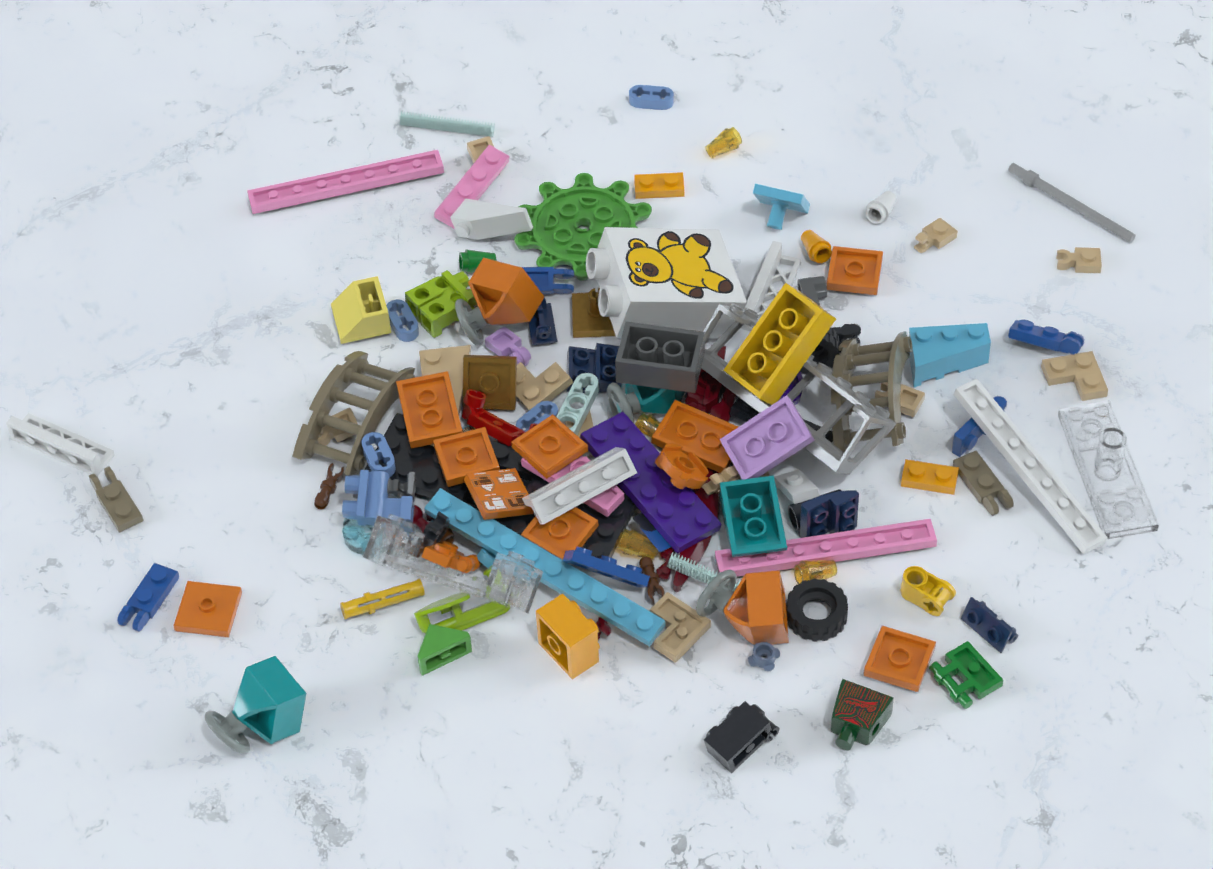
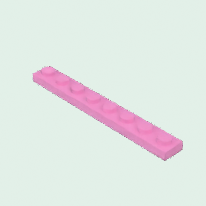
[247,150,444,214]
[715,518,937,577]

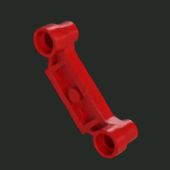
[461,389,537,446]

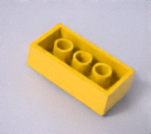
[724,283,836,405]

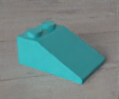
[720,475,787,557]

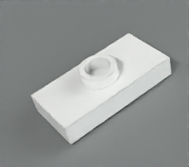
[774,469,819,504]

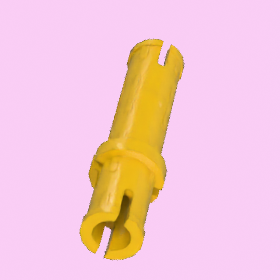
[340,579,425,620]

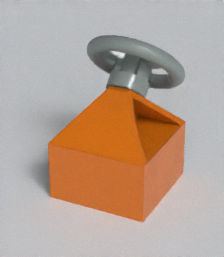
[455,258,544,346]
[696,570,789,645]

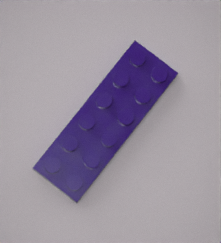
[580,412,722,554]

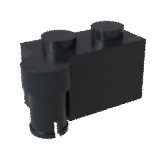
[704,701,780,774]

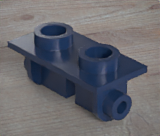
[528,298,558,345]
[960,597,1019,653]

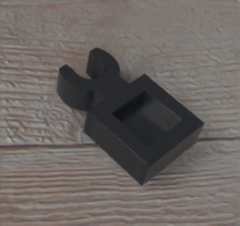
[423,511,450,547]

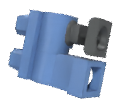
[342,470,416,529]

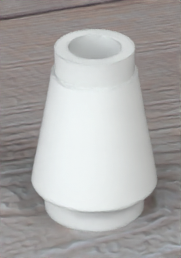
[866,191,897,224]

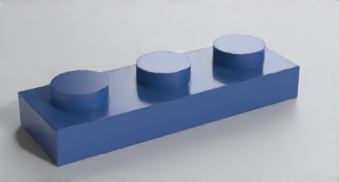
[563,547,650,587]

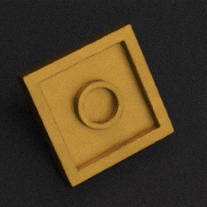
[572,288,616,338]
[463,355,517,410]

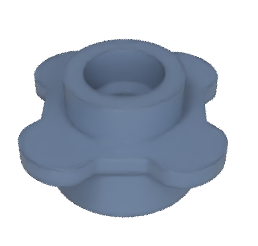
[748,642,780,671]

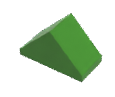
[417,624,472,676]

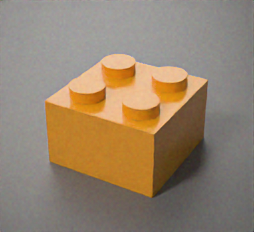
[536,593,600,680]

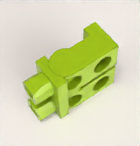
[405,270,477,338]

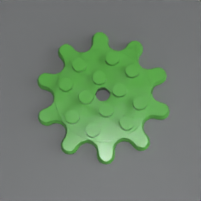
[514,173,652,281]

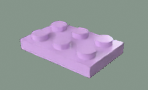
[720,395,815,480]

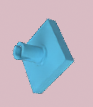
[753,184,810,230]

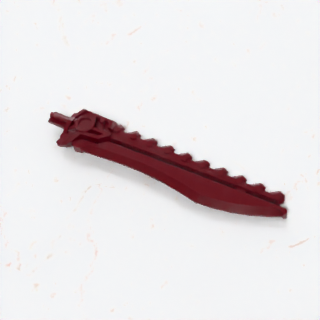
[656,345,737,592]

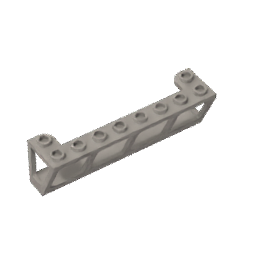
[701,304,896,475]

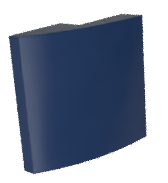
[566,343,622,393]
[800,490,859,538]

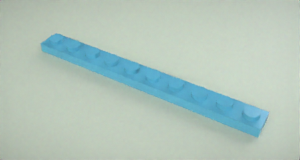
[424,488,666,647]

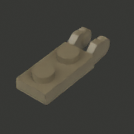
[953,450,1014,516]
[88,466,144,533]

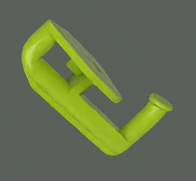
[414,564,511,634]

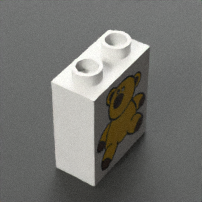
[586,227,747,338]

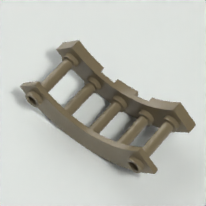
[831,331,913,452]
[292,351,415,476]

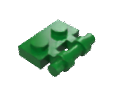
[929,641,1003,709]

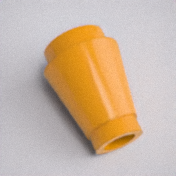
[801,230,832,263]

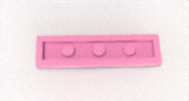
[434,145,510,229]

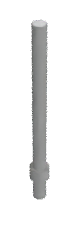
[1008,163,1136,243]

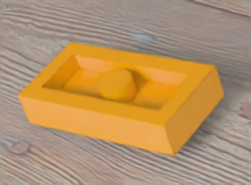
[634,172,685,199]
[901,459,959,495]

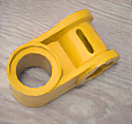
[900,566,956,616]

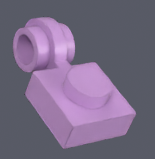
[485,326,531,366]

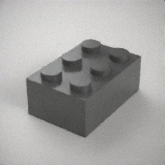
[615,322,705,393]

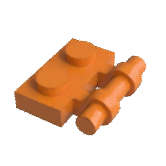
[421,541,481,573]

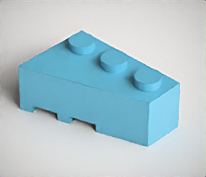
[908,323,991,387]

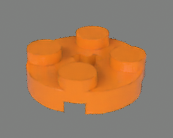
[655,443,708,489]

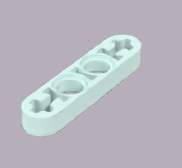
[556,373,599,435]

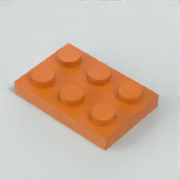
[396,371,463,448]
[651,400,738,473]

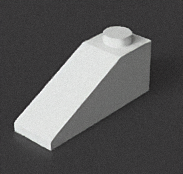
[450,199,533,240]

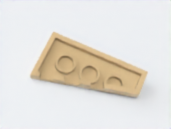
[419,345,471,415]

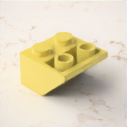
[331,276,391,344]

